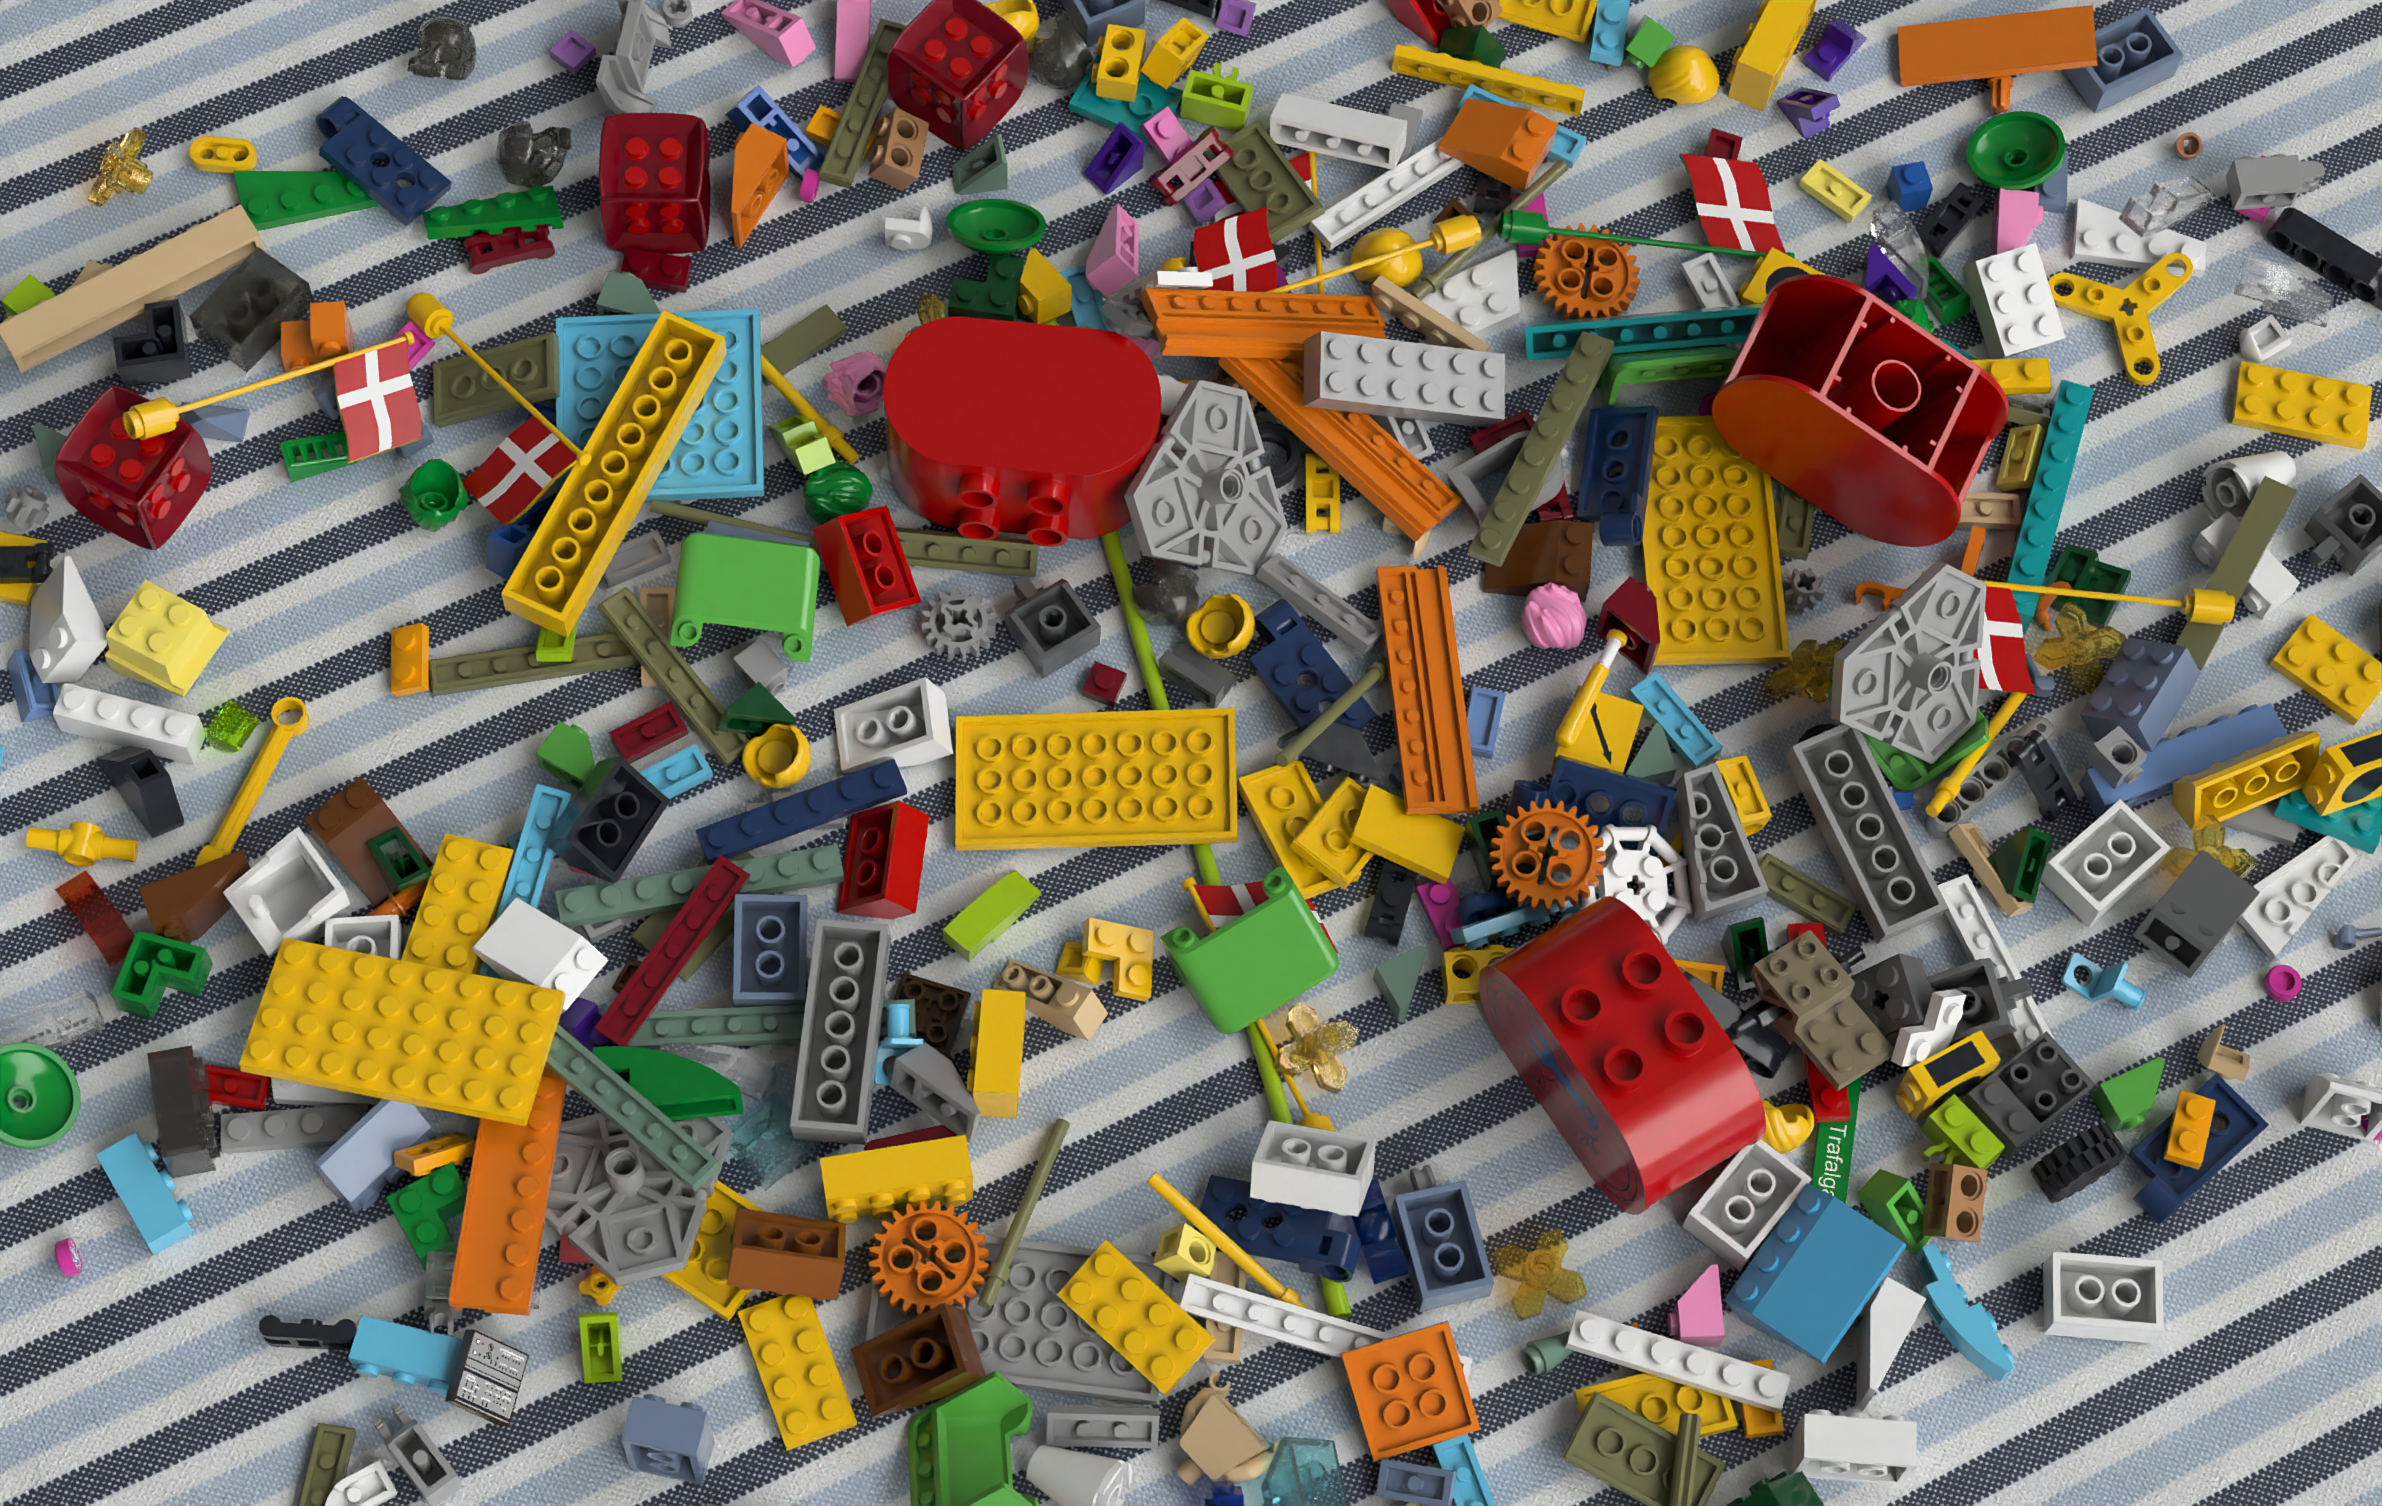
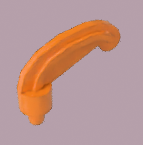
[2034,581,2071,631]

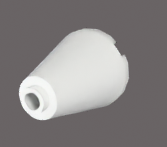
[2202,451,2296,522]
[1023,1445,1132,1506]

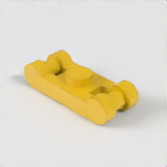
[1304,453,1340,534]

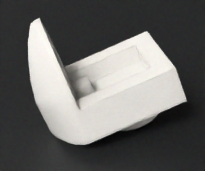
[885,206,933,250]
[2239,314,2291,363]

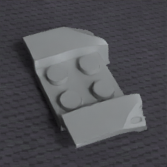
[596,0,671,114]

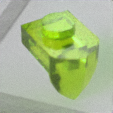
[204,699,260,753]

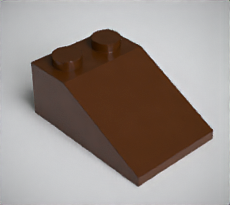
[1483,520,1593,602]
[304,776,433,908]
[139,850,251,944]
[850,1303,986,1418]

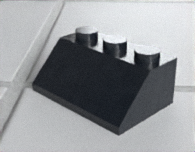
[544,756,670,884]

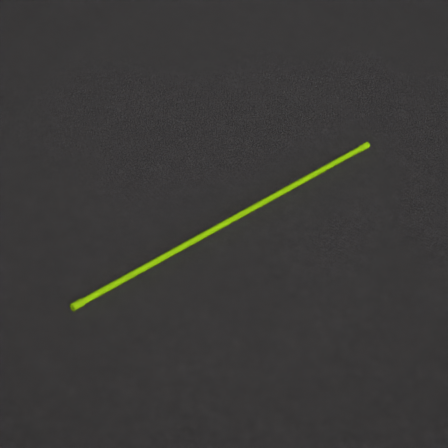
[1042,318,1352,1320]

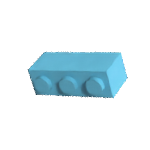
[96,1133,193,1255]
[348,1315,463,1395]

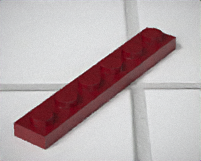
[594,855,750,1047]

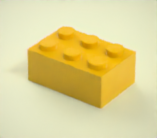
[967,989,1026,1119]

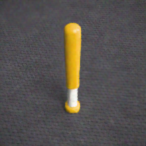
[1554,629,1628,748]

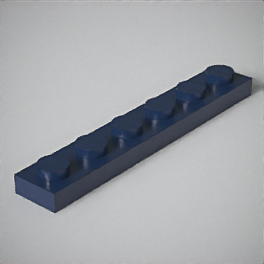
[696,759,907,865]

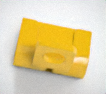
[1715,754,1772,837]

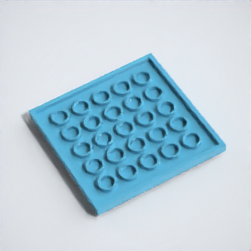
[556,308,765,502]

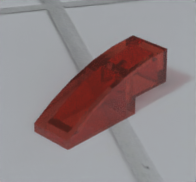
[55,870,135,967]

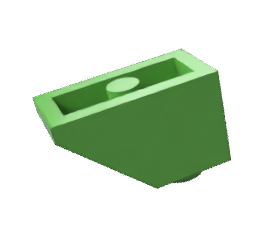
[1624,14,1675,69]
[536,721,595,791]
[2092,1057,2165,1133]
[1857,1169,1931,1255]

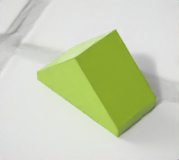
[579,1312,622,1383]

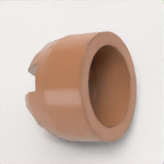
[2174,132,2202,160]

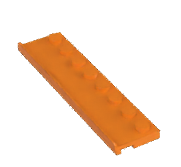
[1140,288,1387,360]
[1218,357,1463,542]
[1375,565,1479,815]
[448,1065,567,1316]

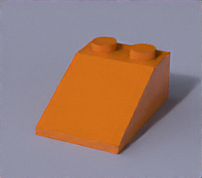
[1437,98,1558,192]
[731,123,790,249]

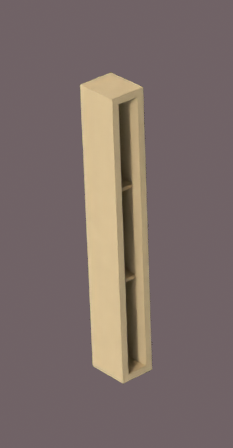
[0,204,265,374]

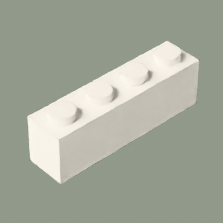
[1270,93,1407,170]
[52,683,206,765]

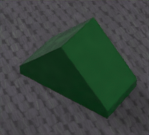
[1437,24,1505,69]
[716,682,794,736]
[367,826,432,891]
[1990,826,2052,904]
[1720,916,1769,991]

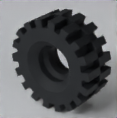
[2030,1122,2127,1203]

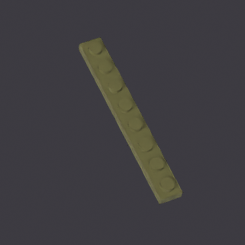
[1468,331,1615,567]

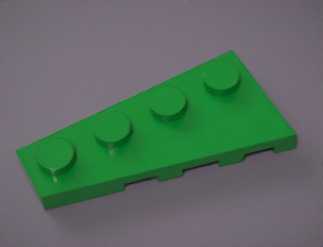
[233,171,379,231]
[422,185,564,240]

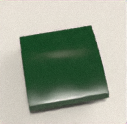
[2045,544,2131,632]

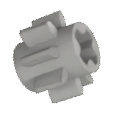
[4,486,49,529]
[1782,568,1825,611]

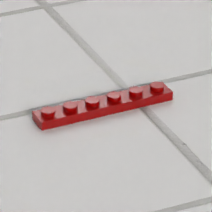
[1786,922,1851,1123]

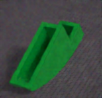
[593,1046,744,1121]

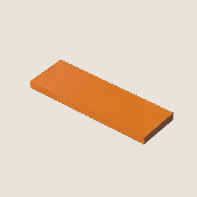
[1898,5,2097,87]

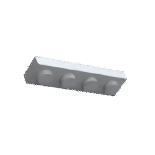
[1256,553,1383,655]
[221,1104,370,1154]

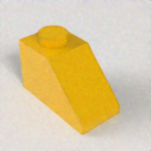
[1018,248,1072,324]

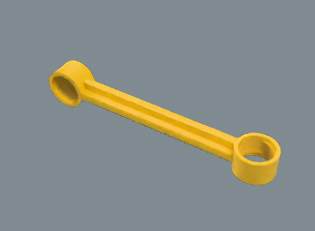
[194,697,309,867]

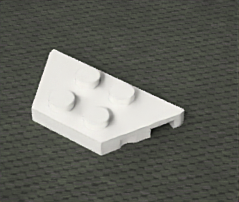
[1421,249,1520,337]

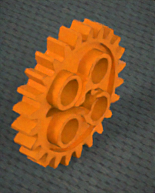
[1533,223,1640,320]
[1490,799,1606,914]
[869,1200,989,1316]

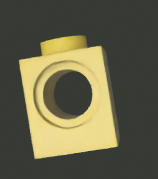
[1153,1223,1217,1285]

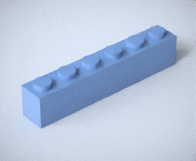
[2079,703,2288,819]

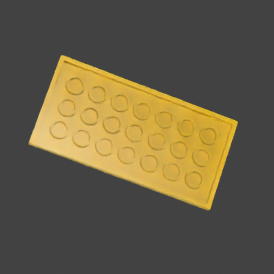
[1641,416,1790,666]
[955,708,1238,851]
[239,938,566,1126]

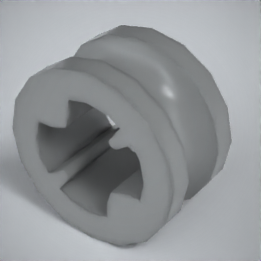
[663,0,693,28]
[1410,1165,1436,1191]

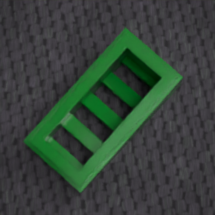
[1905,256,1970,326]
[279,432,358,482]

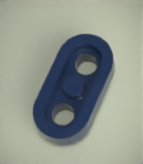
[1455,888,1518,925]

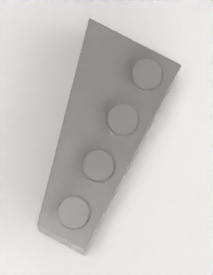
[1673,763,1769,924]

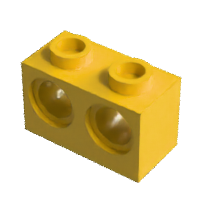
[1140,17,1209,90]
[1091,24,1146,102]
[1441,945,1515,1005]

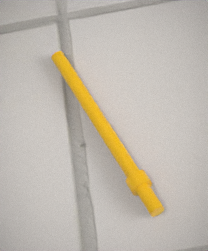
[761,354,860,465]
[1925,684,2033,817]
[1146,1172,1308,1309]

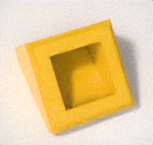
[1056,941,1106,985]

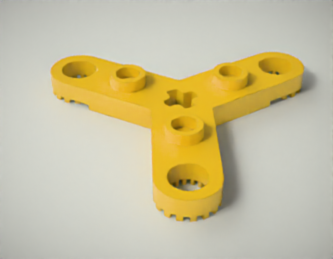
[2048,252,2193,386]

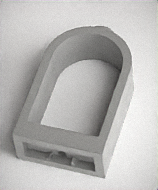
[1446,431,1569,530]

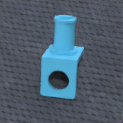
[2061,953,2146,1011]
[874,1004,923,1085]

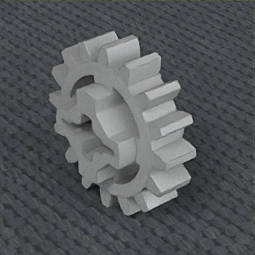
[922,588,996,661]

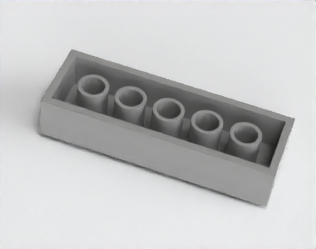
[1303,331,1505,428]
[1784,724,1948,944]
[790,918,891,1145]

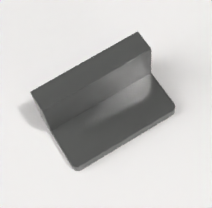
[1158,642,1237,709]

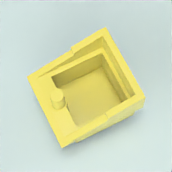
[104,579,230,698]

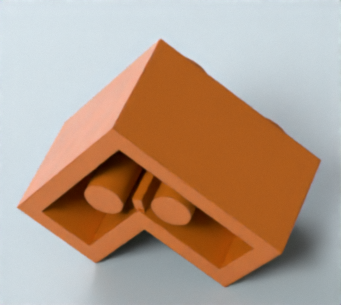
[281,301,354,376]

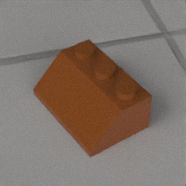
[727,1208,846,1301]

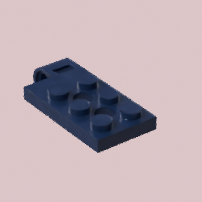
[316,96,452,226]
[1576,406,1658,547]
[1247,599,1377,730]
[1505,755,1677,857]
[2128,1073,2269,1225]
[1194,1175,1361,1282]

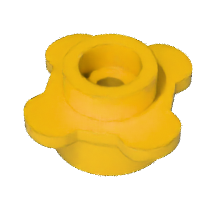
[579,1265,623,1307]

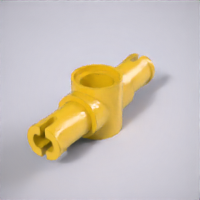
[26,821,138,867]

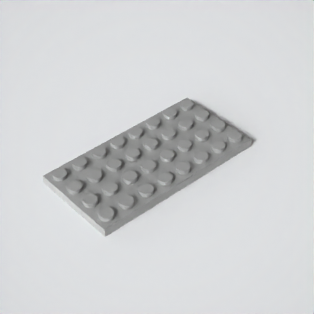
[865,1229,1172,1405]

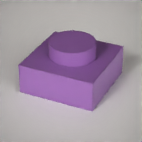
[1215,0,1257,37]
[549,29,596,75]
[1183,177,1227,225]

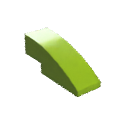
[768,413,836,475]
[943,870,1041,962]

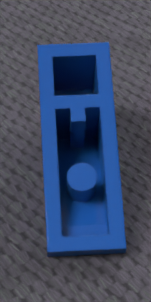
[725,85,825,181]
[486,493,556,580]

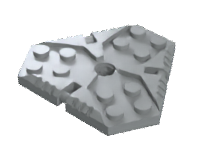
[1124,380,1288,577]
[1830,560,1987,764]
[545,1113,733,1286]

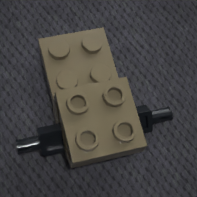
[1730,930,1894,1091]

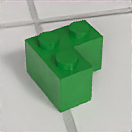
[111,930,213,1019]
[386,1162,468,1272]

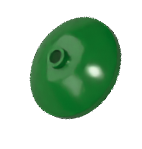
[1966,111,2066,190]
[946,199,1046,255]
[0,1042,81,1149]

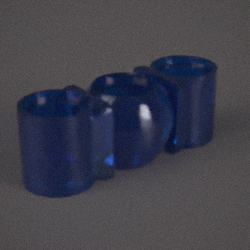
[1351,1177,1409,1285]

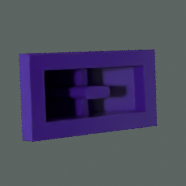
[1084,122,1144,194]

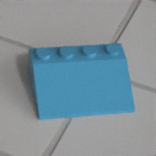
[1724,1183,1906,1364]

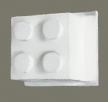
[223,827,350,958]

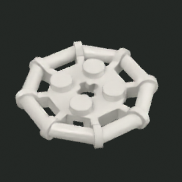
[1580,824,1693,946]

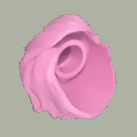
[823,351,886,416]
[1521,582,1587,650]

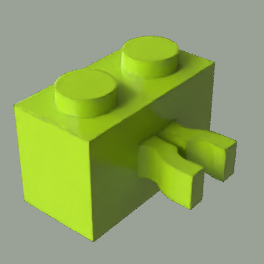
[1181,63,1254,132]
[1921,1094,2005,1170]

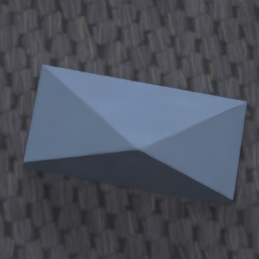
[179,402,250,443]

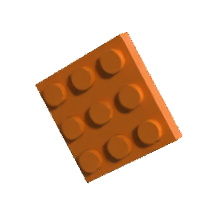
[1341,1321,1480,1462]

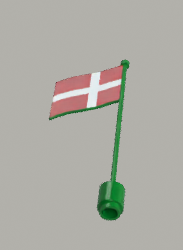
[1498,154,1795,258]

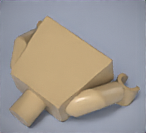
[1176,1373,1294,1486]

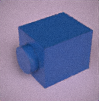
[1885,161,1933,215]

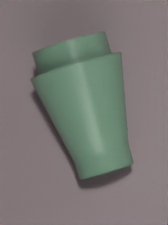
[1520,1331,1576,1376]

